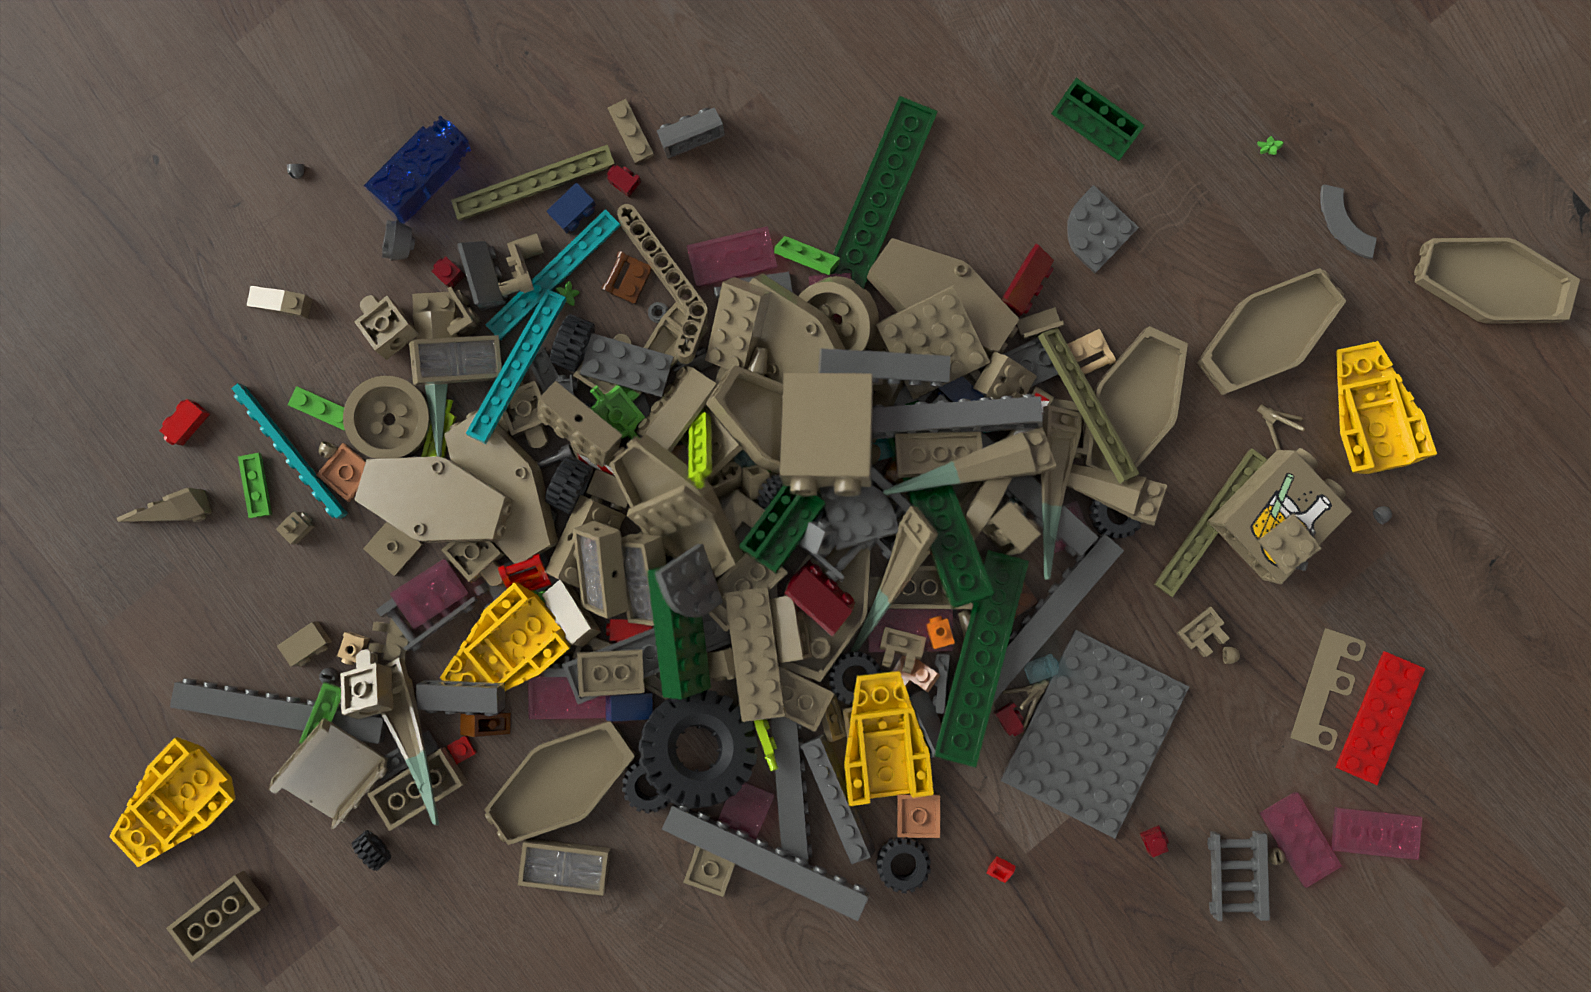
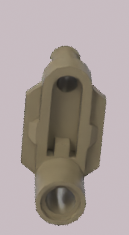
[498,233,544,296]

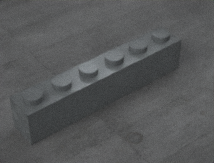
[818,348,951,387]
[801,733,876,864]

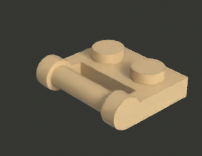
[1067,329,1116,375]

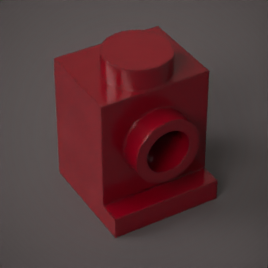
[607,165,642,198]
[994,701,1025,736]
[1139,825,1169,858]

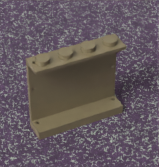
[269,718,388,829]

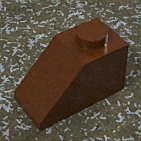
[460,712,511,737]

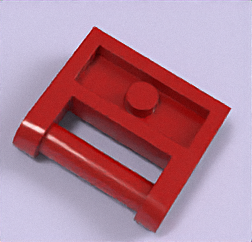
[498,553,551,591]

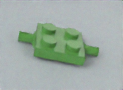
[590,385,645,440]

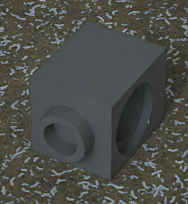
[801,520,838,555]

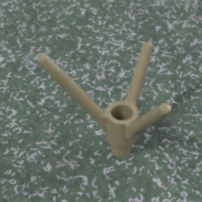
[1257,404,1305,450]
[1002,679,1049,734]

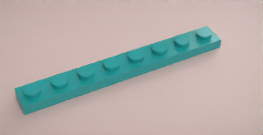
[485,209,621,341]
[466,289,567,444]
[231,383,348,519]

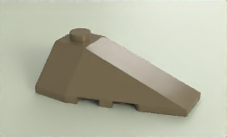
[117,487,212,522]

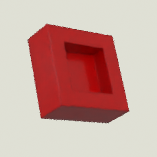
[447,736,477,764]
[987,856,1016,883]

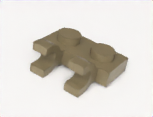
[1177,607,1230,657]
[368,618,413,662]
[880,627,926,674]

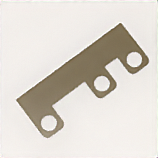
[1290,628,1366,751]

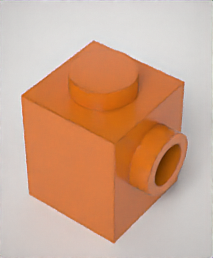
[926,615,955,649]

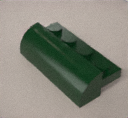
[1051,78,1145,162]
[739,485,826,574]

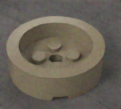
[799,276,879,351]
[343,376,431,459]

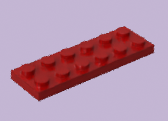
[1335,651,1425,785]

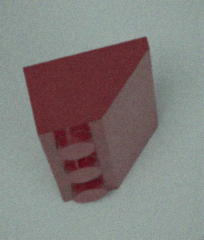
[1001,244,1054,317]
[784,560,856,636]

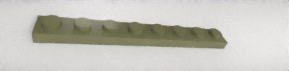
[451,145,615,221]
[1038,327,1139,483]
[1154,449,1268,597]

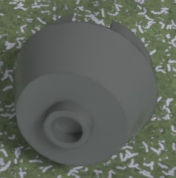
[382,220,415,261]

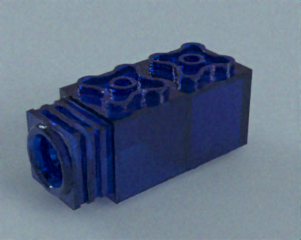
[363,115,471,224]

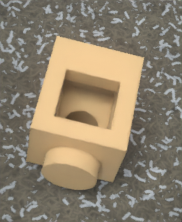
[337,632,370,665]

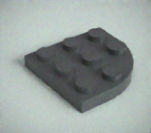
[1067,185,1139,274]
[819,485,899,550]
[655,544,723,617]

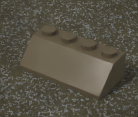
[636,365,718,453]

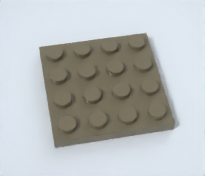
[876,286,990,400]

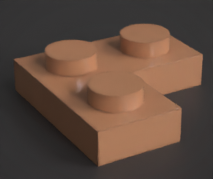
[892,655,940,692]

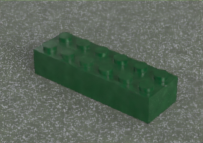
[647,564,711,699]

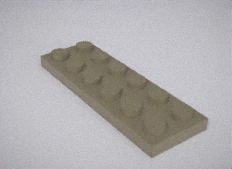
[725,587,785,722]

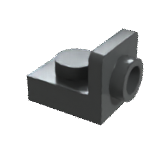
[544,654,574,677]

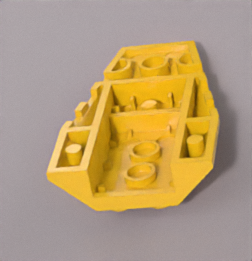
[1336,341,1437,474]
[440,582,571,691]
[844,671,934,806]
[109,737,235,867]

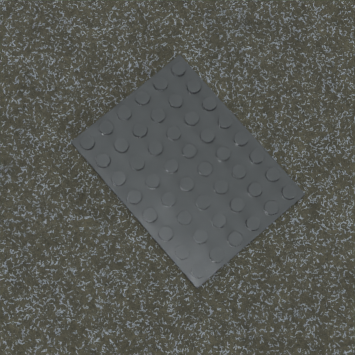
[1000,630,1189,839]

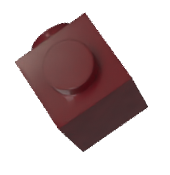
[431,257,466,288]

